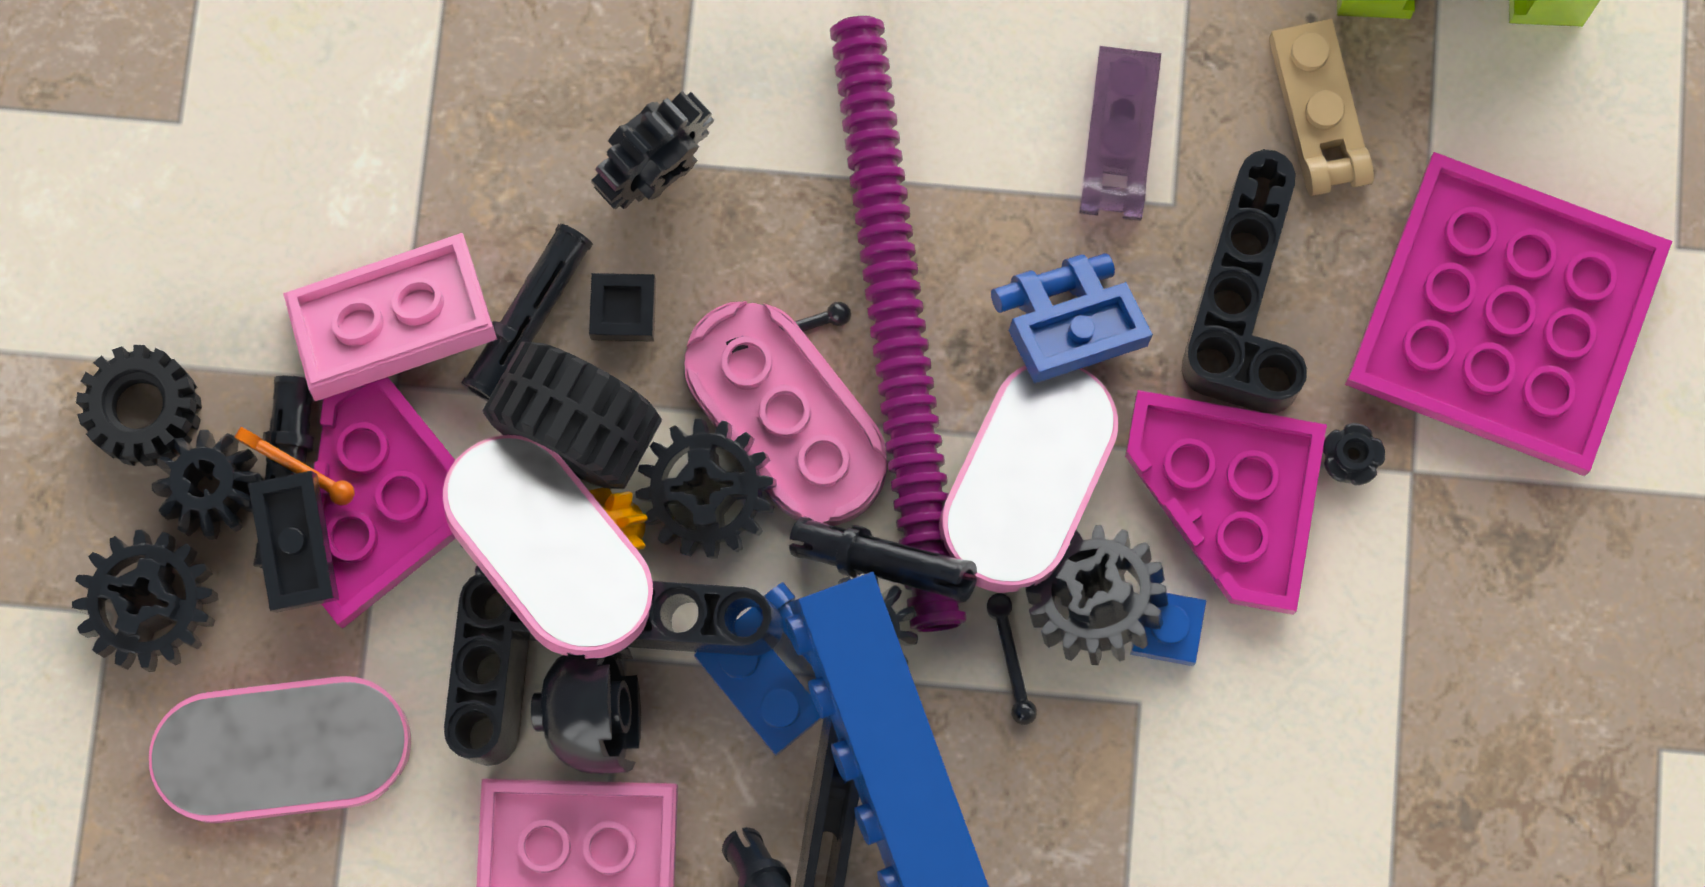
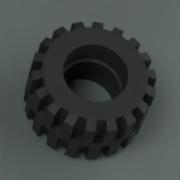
[482,342,662,489]

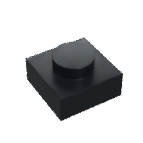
[589,273,656,342]

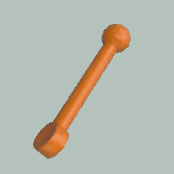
[234,427,355,506]

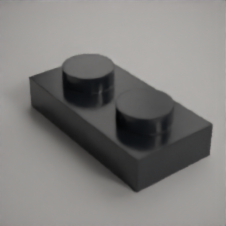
[248,471,339,613]

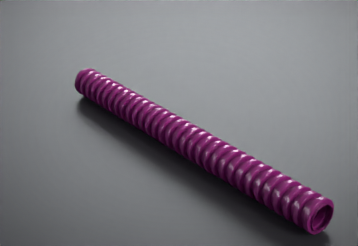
[830,16,967,632]

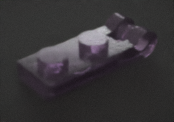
[1079,46,1162,222]

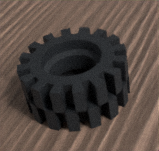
[76,344,202,467]

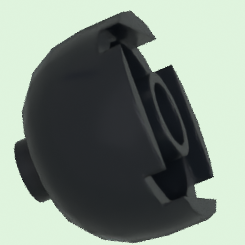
[531,647,641,774]

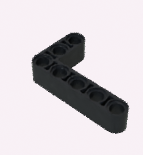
[444,574,783,766]

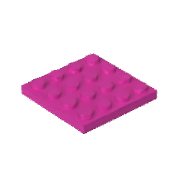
[1345,152,1672,476]

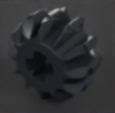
[152,430,264,540]

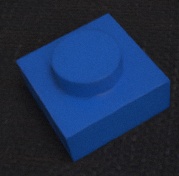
[1130,593,1206,666]

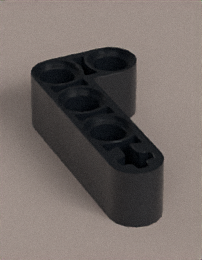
[1181,149,1307,414]

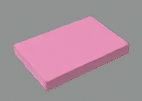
[283,233,497,401]
[476,779,678,887]

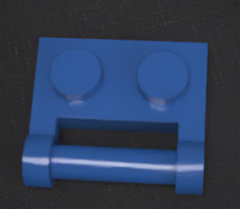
[694,582,822,756]

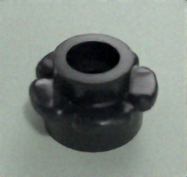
[1323,423,1385,486]

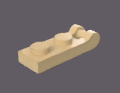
[1269,19,1374,196]

